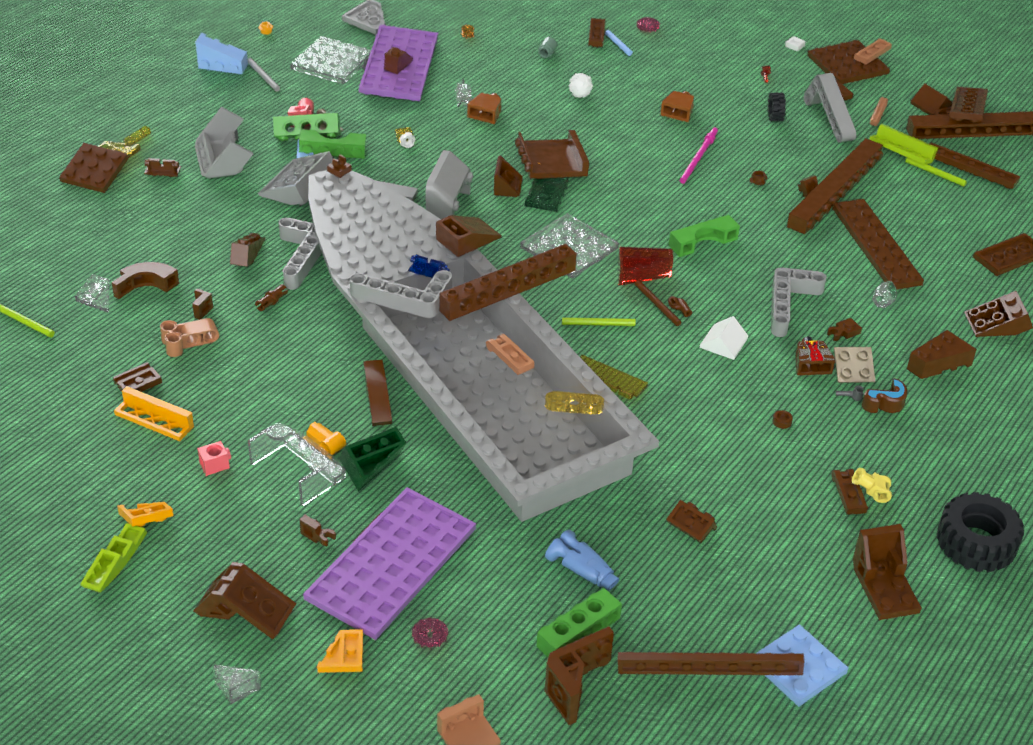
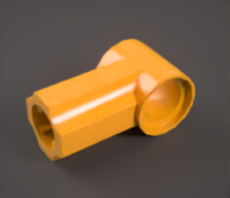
[306,422,347,457]

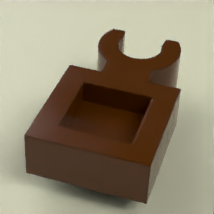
[827,318,862,341]

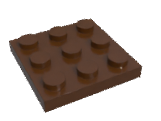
[59,143,129,193]

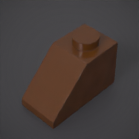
[384,47,413,74]

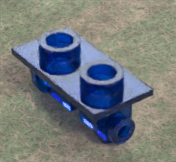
[408,254,450,278]

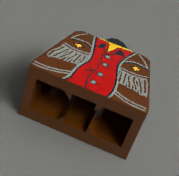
[795,336,835,375]

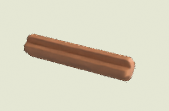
[870,97,888,126]

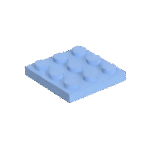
[757,624,848,707]

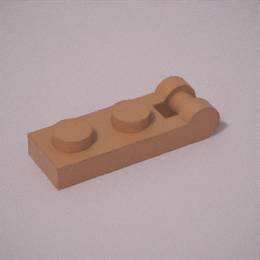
[486,334,534,375]

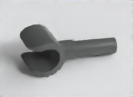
[836,385,864,401]

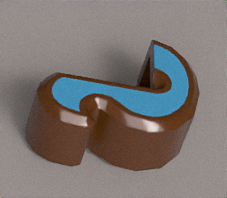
[862,378,908,413]

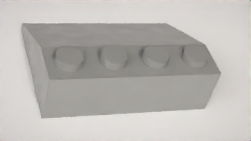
[258,151,333,205]

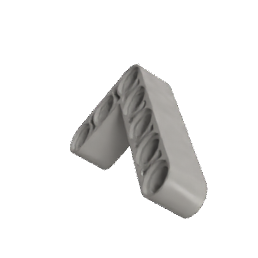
[804,73,856,143]
[279,218,322,290]
[771,268,827,337]
[350,270,452,318]

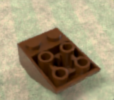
[436,215,502,257]
[964,291,1033,337]

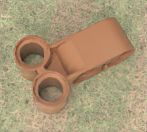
[160,318,220,357]

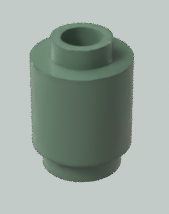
[538,37,557,58]

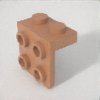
[437,694,501,745]

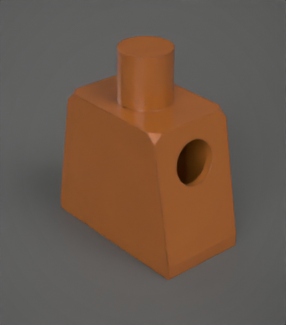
[661,91,694,122]
[467,93,502,124]

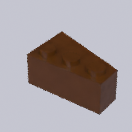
[907,330,977,379]

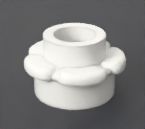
[400,132,415,148]

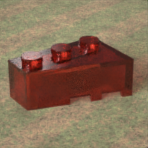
[618,247,673,286]

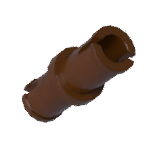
[255,284,288,311]

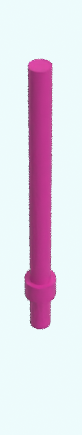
[680,127,718,184]

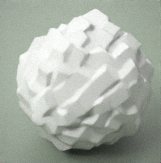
[569,73,593,98]

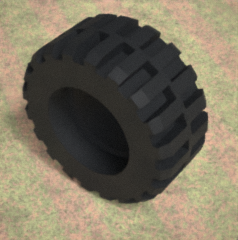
[937,492,1024,572]

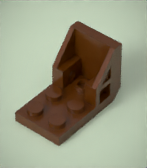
[853,524,922,620]
[193,562,297,640]
[545,626,614,725]

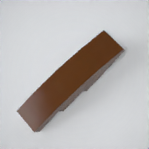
[363,359,392,426]

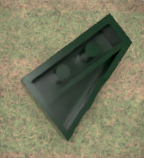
[339,427,406,492]

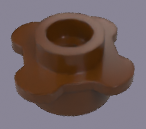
[749,170,768,185]

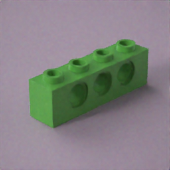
[273,113,341,141]
[537,588,622,657]

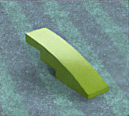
[80,523,147,593]

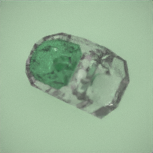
[872,281,897,308]

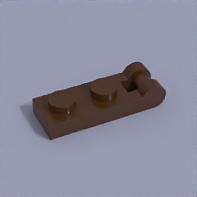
[832,469,868,515]

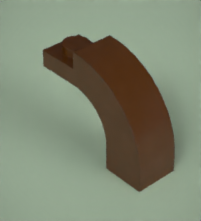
[112,262,179,299]

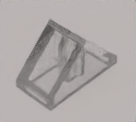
[213,664,261,704]

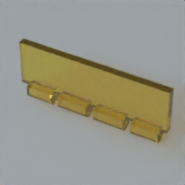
[580,355,648,400]

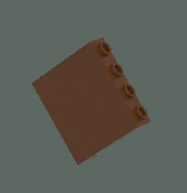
[515,130,589,179]

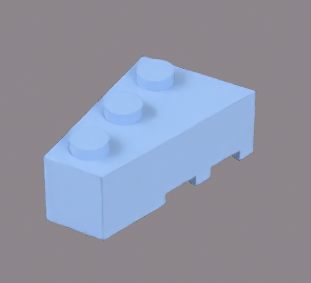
[195,33,248,74]

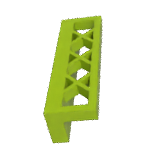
[869,124,938,165]

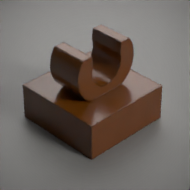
[327,155,352,178]
[798,175,818,197]

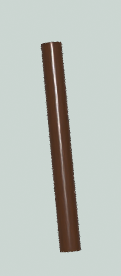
[634,280,681,326]

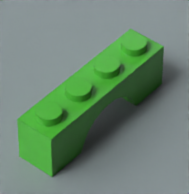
[299,129,366,159]
[669,215,740,257]

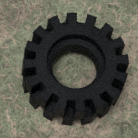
[768,92,786,121]

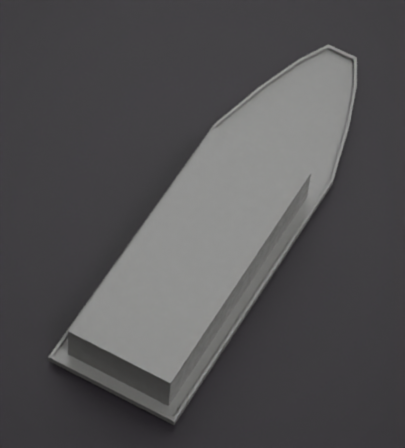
[308,170,659,522]

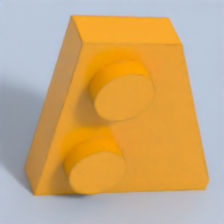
[117,502,173,527]
[317,629,363,673]

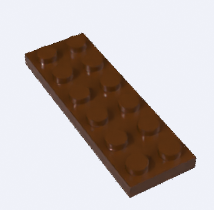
[949,86,988,122]

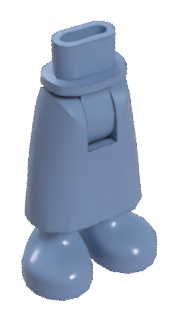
[545,530,619,591]

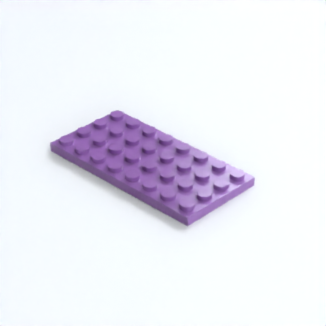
[359,25,438,101]
[303,487,476,640]

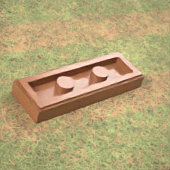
[854,39,892,64]

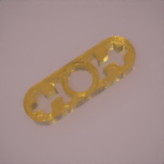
[545,391,604,414]

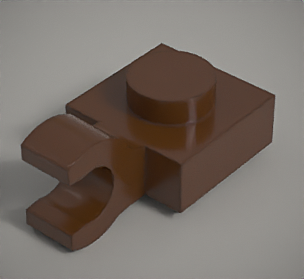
[299,514,336,547]

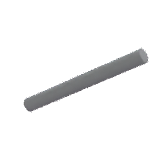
[248,58,280,92]

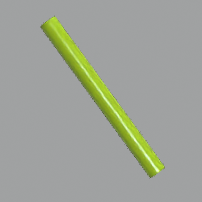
[906,157,967,187]
[0,304,55,338]
[562,317,636,326]

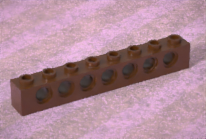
[439,244,577,321]

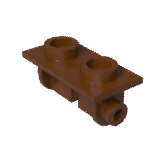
[144,158,181,177]

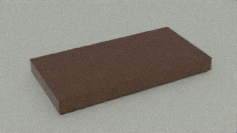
[973,233,1033,276]

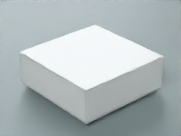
[785,36,806,51]

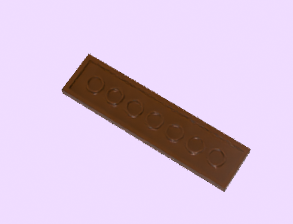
[832,199,924,291]

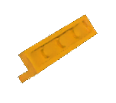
[114,386,194,441]

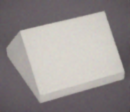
[700,316,748,360]

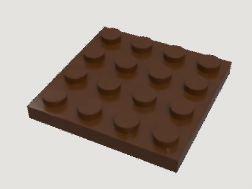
[807,40,890,84]

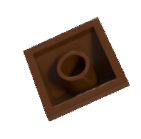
[910,83,952,115]
[494,155,523,197]

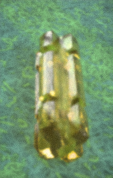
[123,126,151,147]

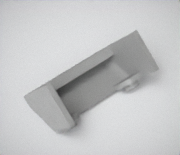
[195,107,253,179]
[426,150,473,219]

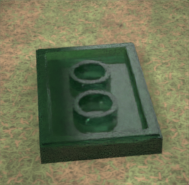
[525,177,569,212]

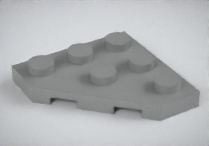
[342,0,385,34]

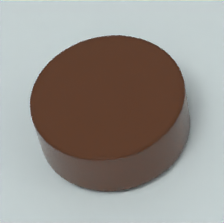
[772,410,793,429]

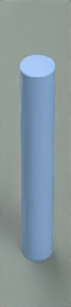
[605,30,632,56]

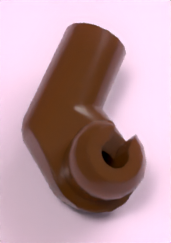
[668,296,692,317]

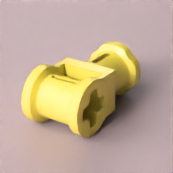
[852,468,892,503]

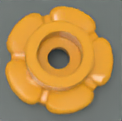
[259,21,273,35]

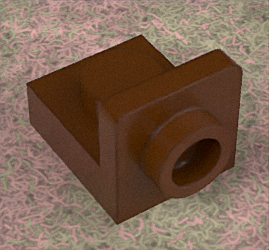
[192,288,213,320]

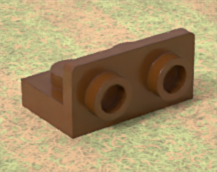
[666,500,717,543]

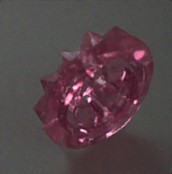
[637,17,660,33]
[412,618,448,650]

